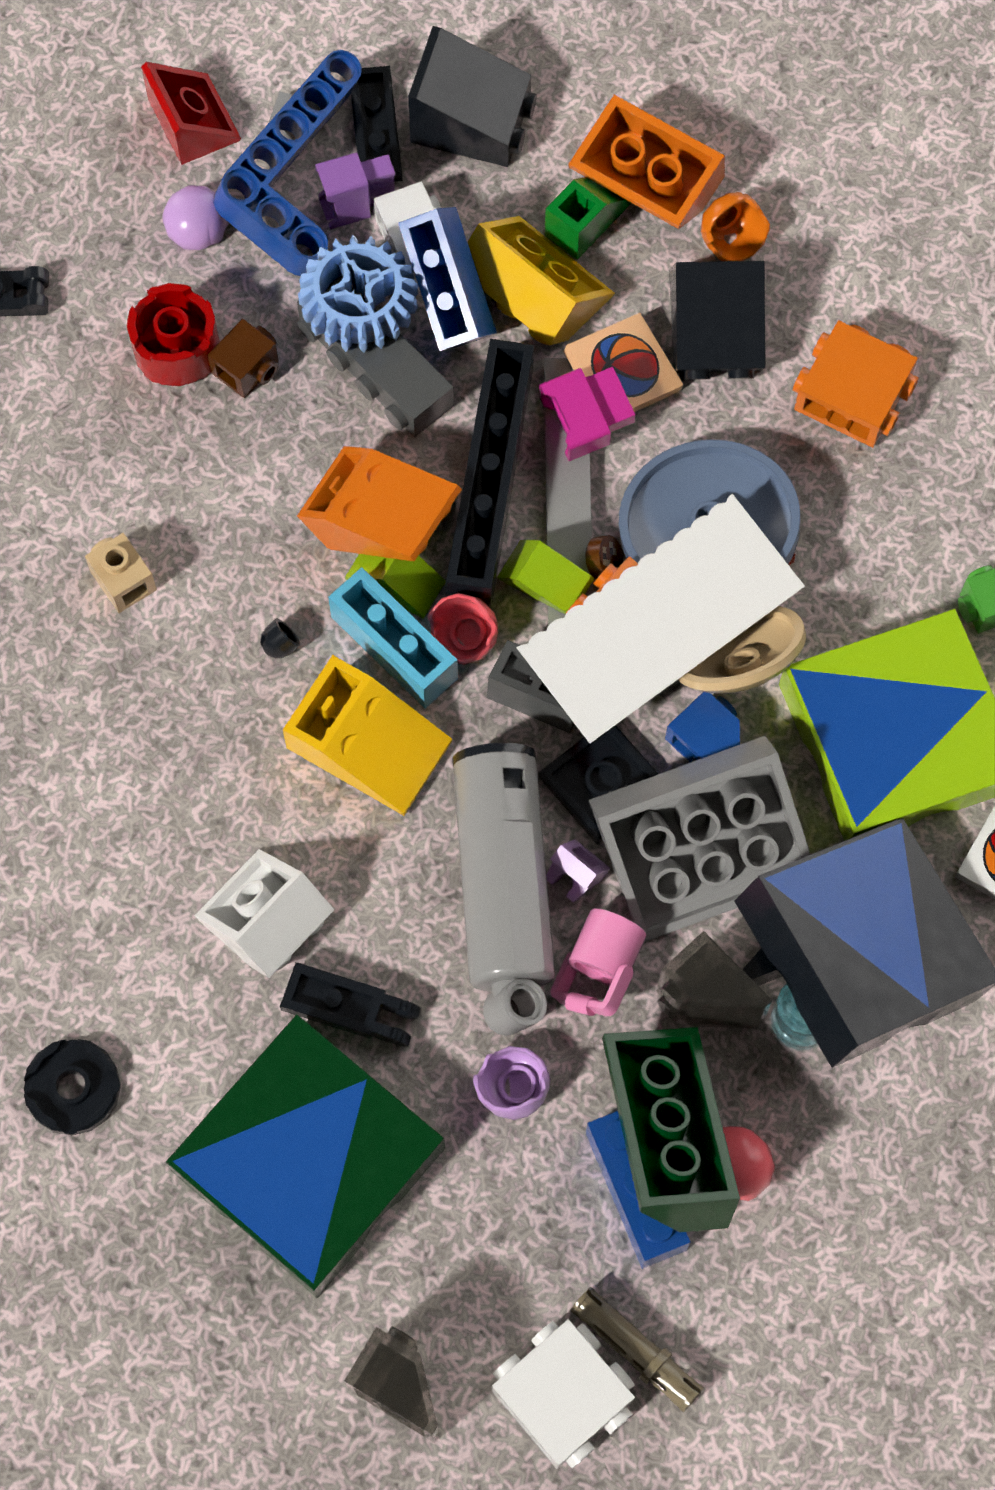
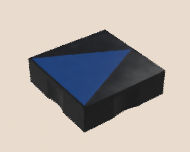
[734,817,995,1068]

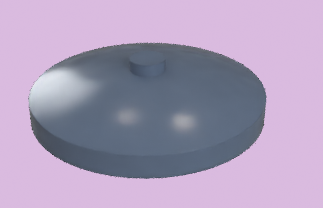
[619,440,800,564]

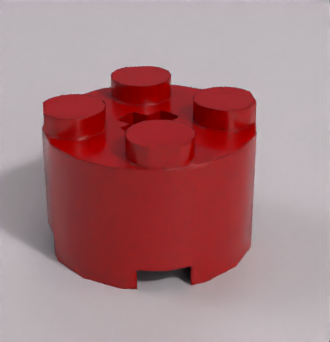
[126,283,220,386]

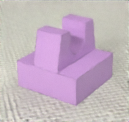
[546,839,611,902]

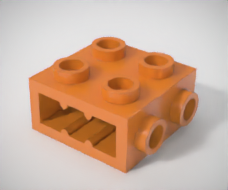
[792,320,919,448]

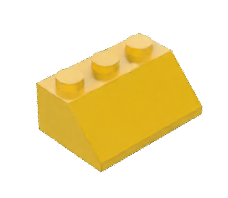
[468,216,615,345]

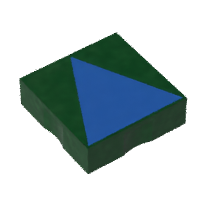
[166,1014,445,1298]

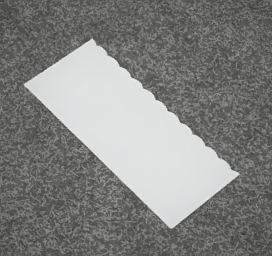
[516,494,805,743]

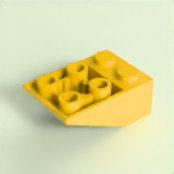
[283,655,452,816]

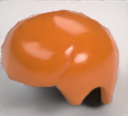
[701,192,770,261]

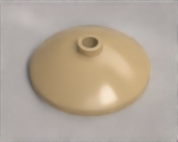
[678,606,806,693]

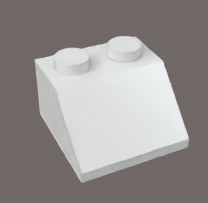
[194,849,334,978]

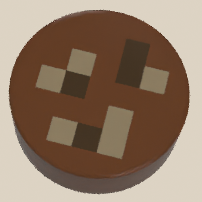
[585,535,624,580]

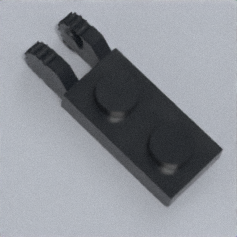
[280,962,421,1047]

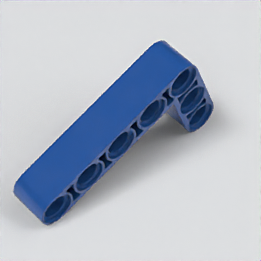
[213,50,362,276]

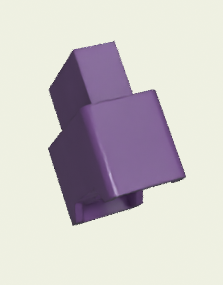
[315,152,395,230]

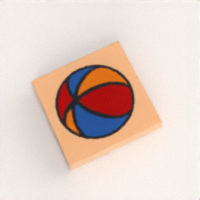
[563,313,683,412]

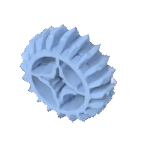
[298,235,418,353]

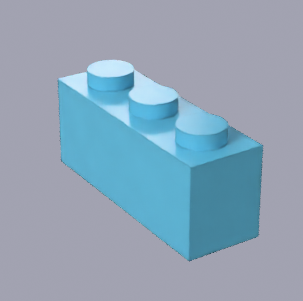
[328,567,458,709]

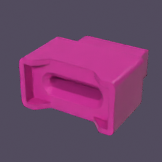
[539,367,635,461]

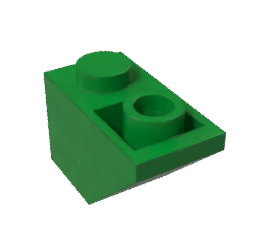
[544,177,631,260]

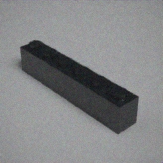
[446,339,534,608]

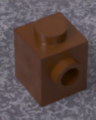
[208,318,279,398]

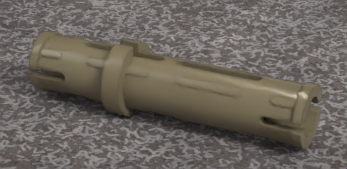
[570,1287,704,1413]

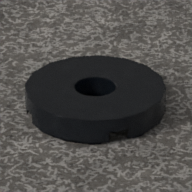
[24,1039,121,1136]

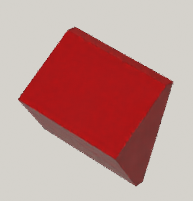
[141,61,241,165]

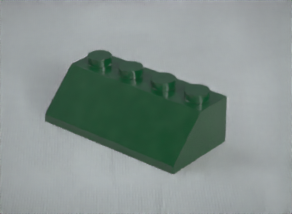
[602,1027,740,1232]

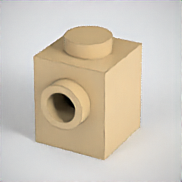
[85,533,157,613]

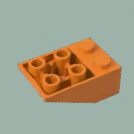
[297,446,462,562]

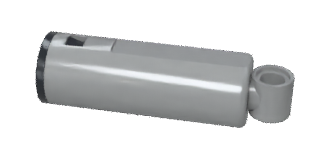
[452,743,555,1036]

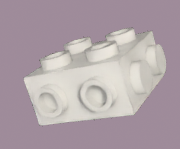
[492,1319,635,1469]

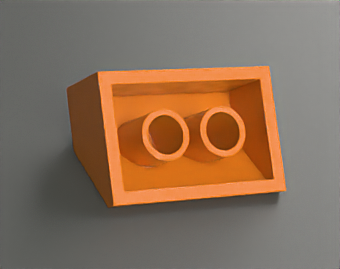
[568,94,725,229]

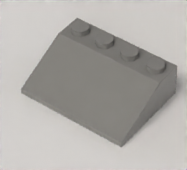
[589,736,811,942]

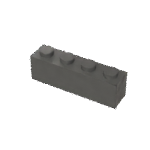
[297,276,454,437]

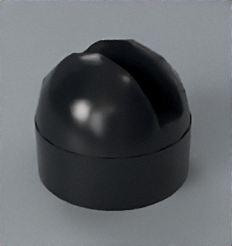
[260,618,301,659]

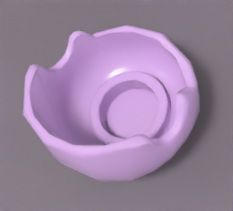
[163,185,230,250]
[473,1046,551,1120]

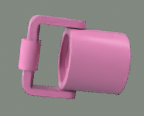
[550,909,646,1016]

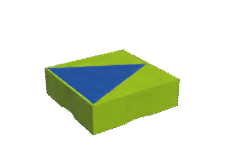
[779,609,995,841]

